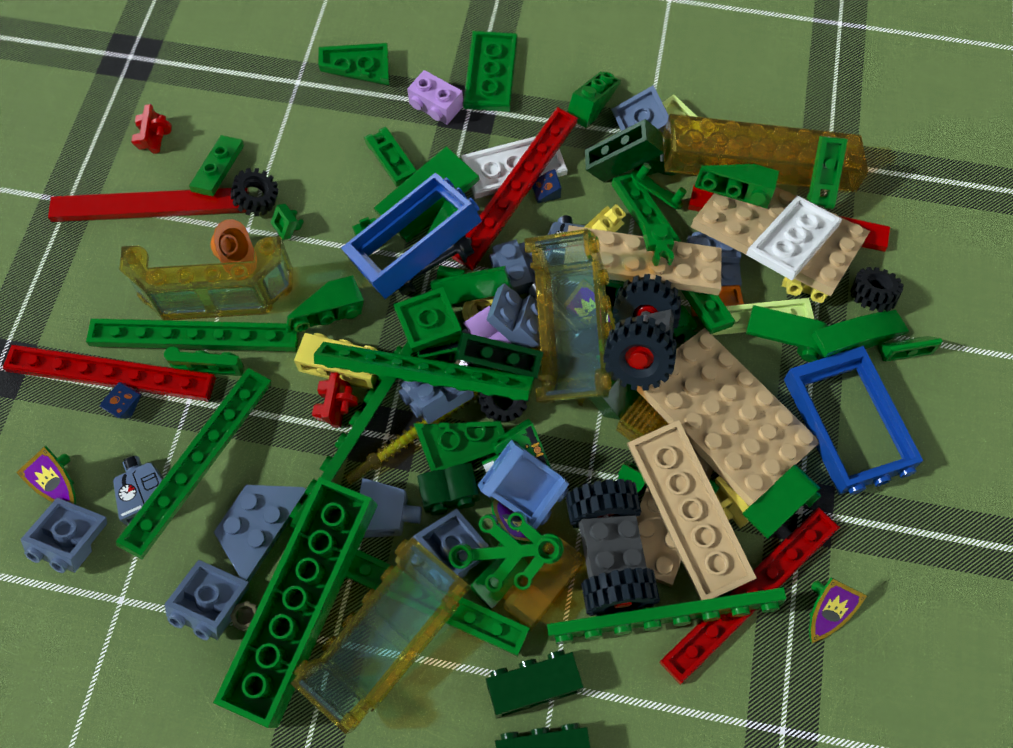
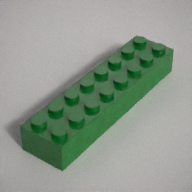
[213,477,378,728]

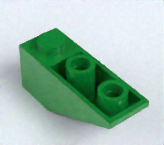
[567,72,621,128]
[694,164,779,208]
[286,275,364,333]

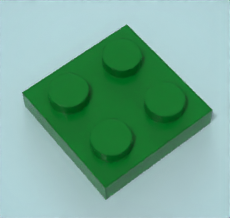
[393,287,462,353]

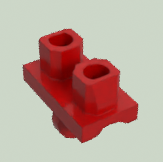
[131,104,172,154]
[312,372,358,428]

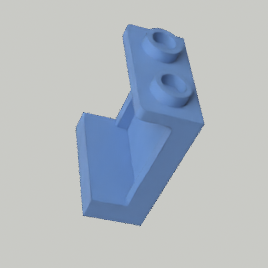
[478,440,569,529]

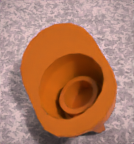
[210,219,258,279]

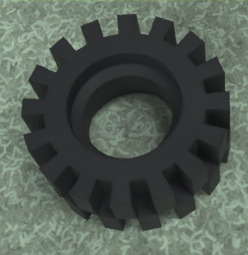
[231,168,278,216]
[850,267,904,312]
[478,392,529,423]

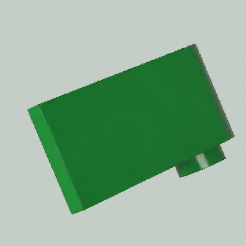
[746,305,828,362]
[742,464,821,539]

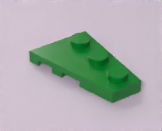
[318,43,389,85]
[414,421,505,471]

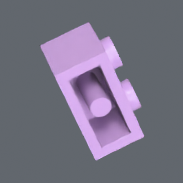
[407,70,463,125]

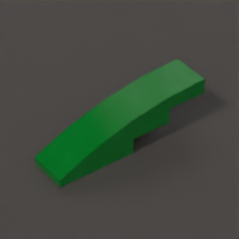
[812,310,909,358]

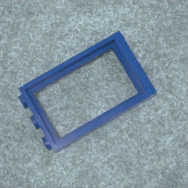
[341,173,482,299]
[784,346,923,495]

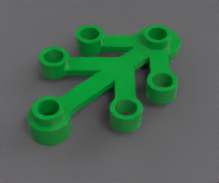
[449,511,564,592]

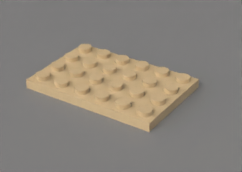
[691,187,870,297]
[637,328,819,506]

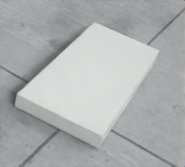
[461,136,568,199]
[746,196,842,280]

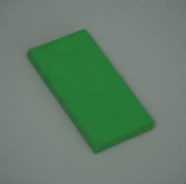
[463,31,518,112]
[374,146,480,242]

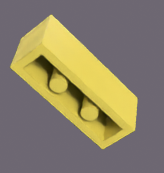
[294,333,378,389]

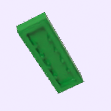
[189,135,244,197]

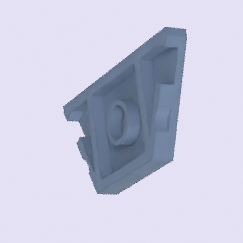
[214,485,307,582]

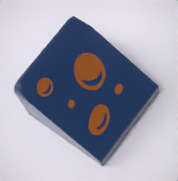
[532,169,561,203]
[100,382,142,419]

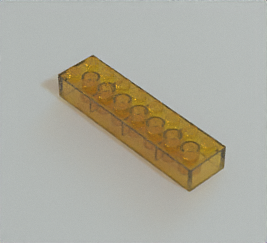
[663,114,868,192]

